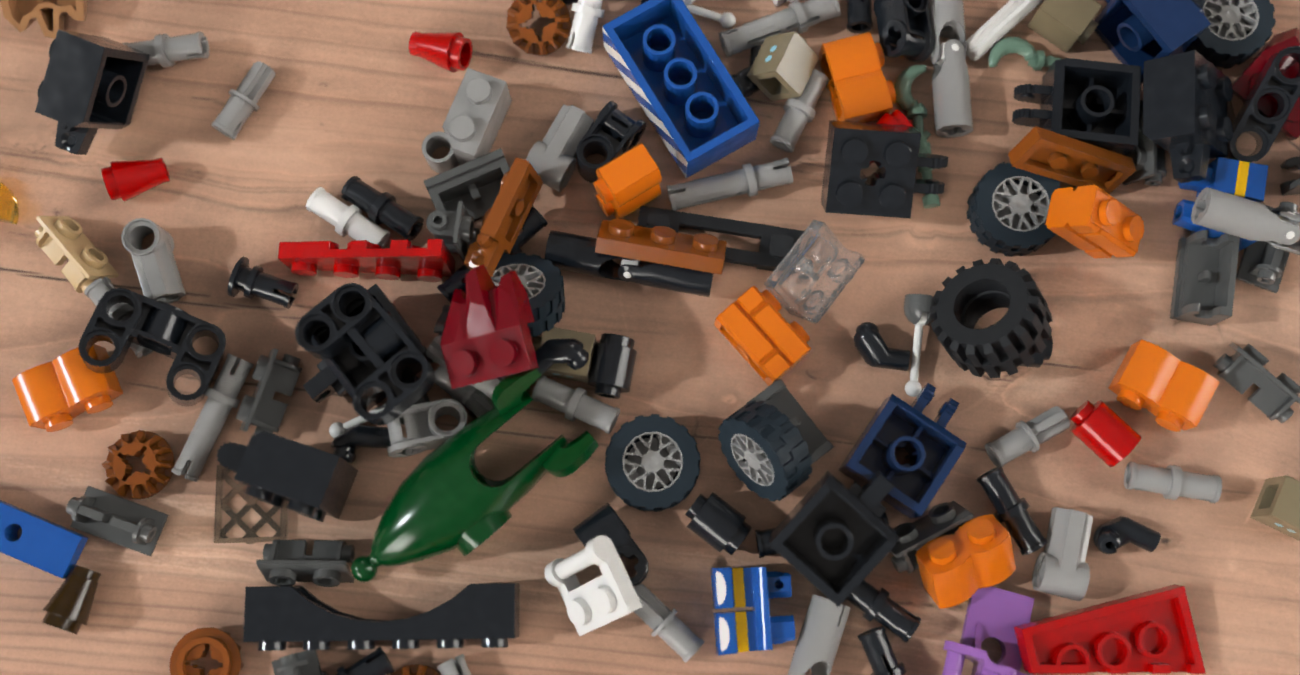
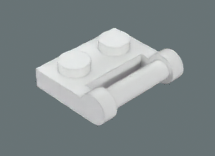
[544,535,643,636]

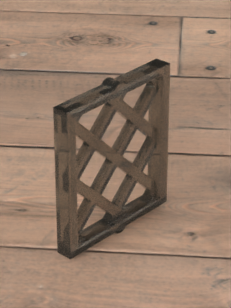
[214,465,288,544]

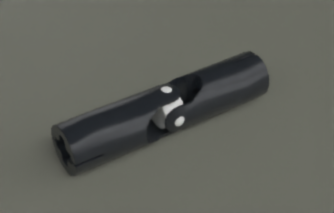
[545,230,714,297]

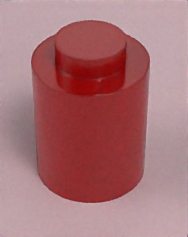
[1070,400,1141,467]

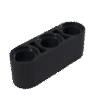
[1227,46,1300,162]

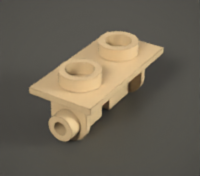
[35,216,119,293]

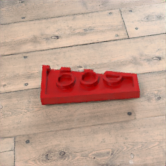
[278,239,456,282]
[1014,584,1206,674]

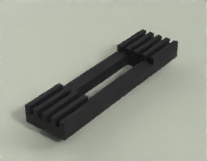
[637,206,805,275]

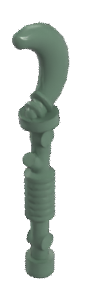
[988,37,1074,71]
[894,64,940,209]

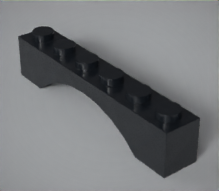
[243,583,520,651]

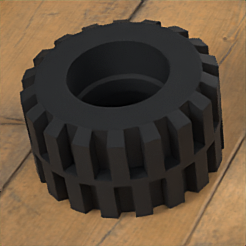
[930,258,1052,378]

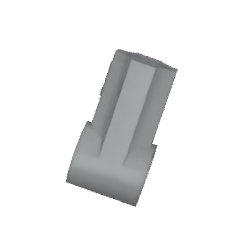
[526,104,594,192]
[121,218,186,304]
[1032,507,1094,602]

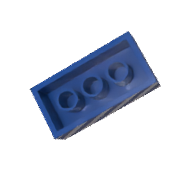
[602,0,760,179]

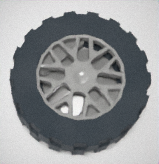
[1184,0,1276,69]
[967,162,1060,257]
[491,253,565,337]
[718,400,813,502]
[605,414,701,512]

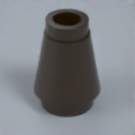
[42,565,101,634]

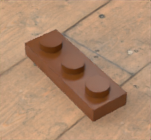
[1008,126,1136,194]
[595,219,727,275]

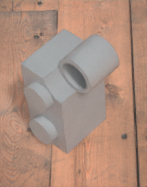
[422,68,512,173]

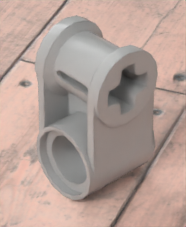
[387,399,467,458]

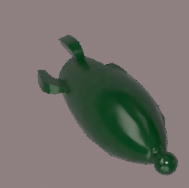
[351,368,599,582]

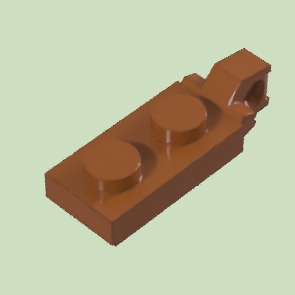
[464,157,543,277]

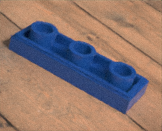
[0,500,88,579]

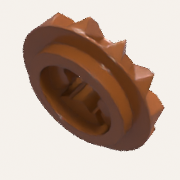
[506,0,571,56]
[102,430,175,499]
[169,627,244,675]

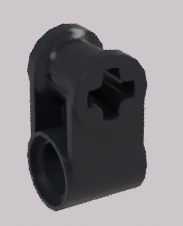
[874,0,934,63]
[577,101,647,183]
[573,502,649,587]

